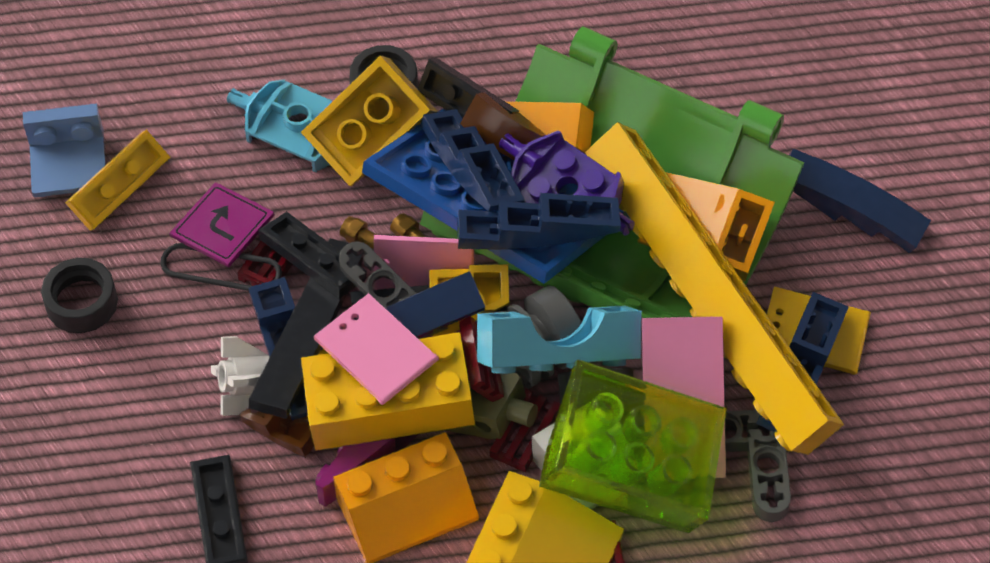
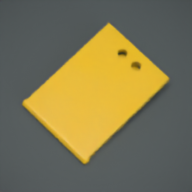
[767,286,871,375]

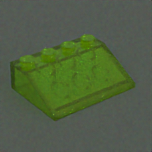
[539,359,727,533]

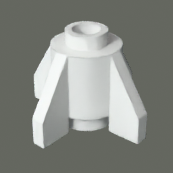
[211,336,270,416]

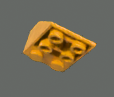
[638,172,775,282]

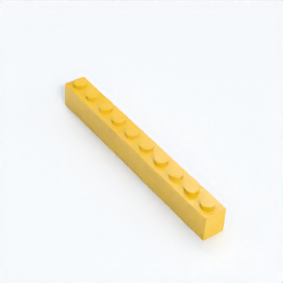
[585,122,844,455]

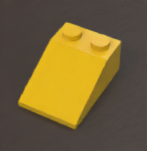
[301,55,438,187]

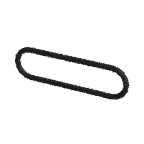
[160,243,282,291]

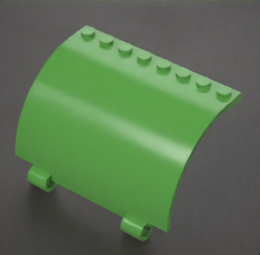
[420,26,805,335]

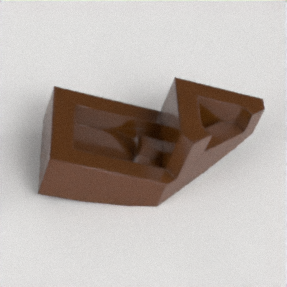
[239,409,314,458]

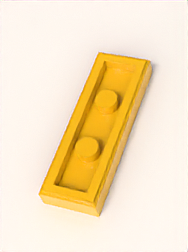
[65,129,171,231]

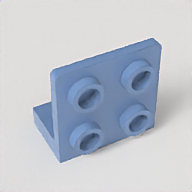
[23,103,106,197]

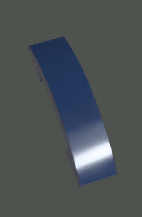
[248,277,308,420]

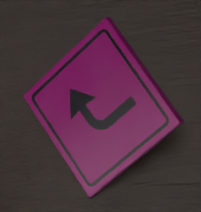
[169,182,275,267]

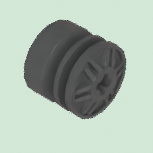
[498,285,581,389]

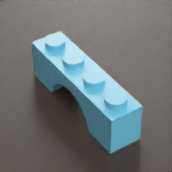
[477,306,641,374]

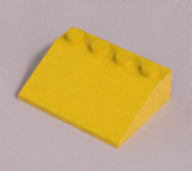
[466,471,624,563]

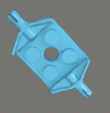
[227,79,332,172]

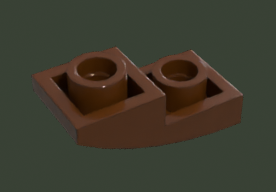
[460,92,545,161]

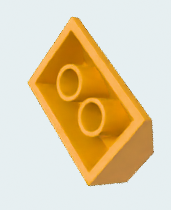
[333,432,479,563]

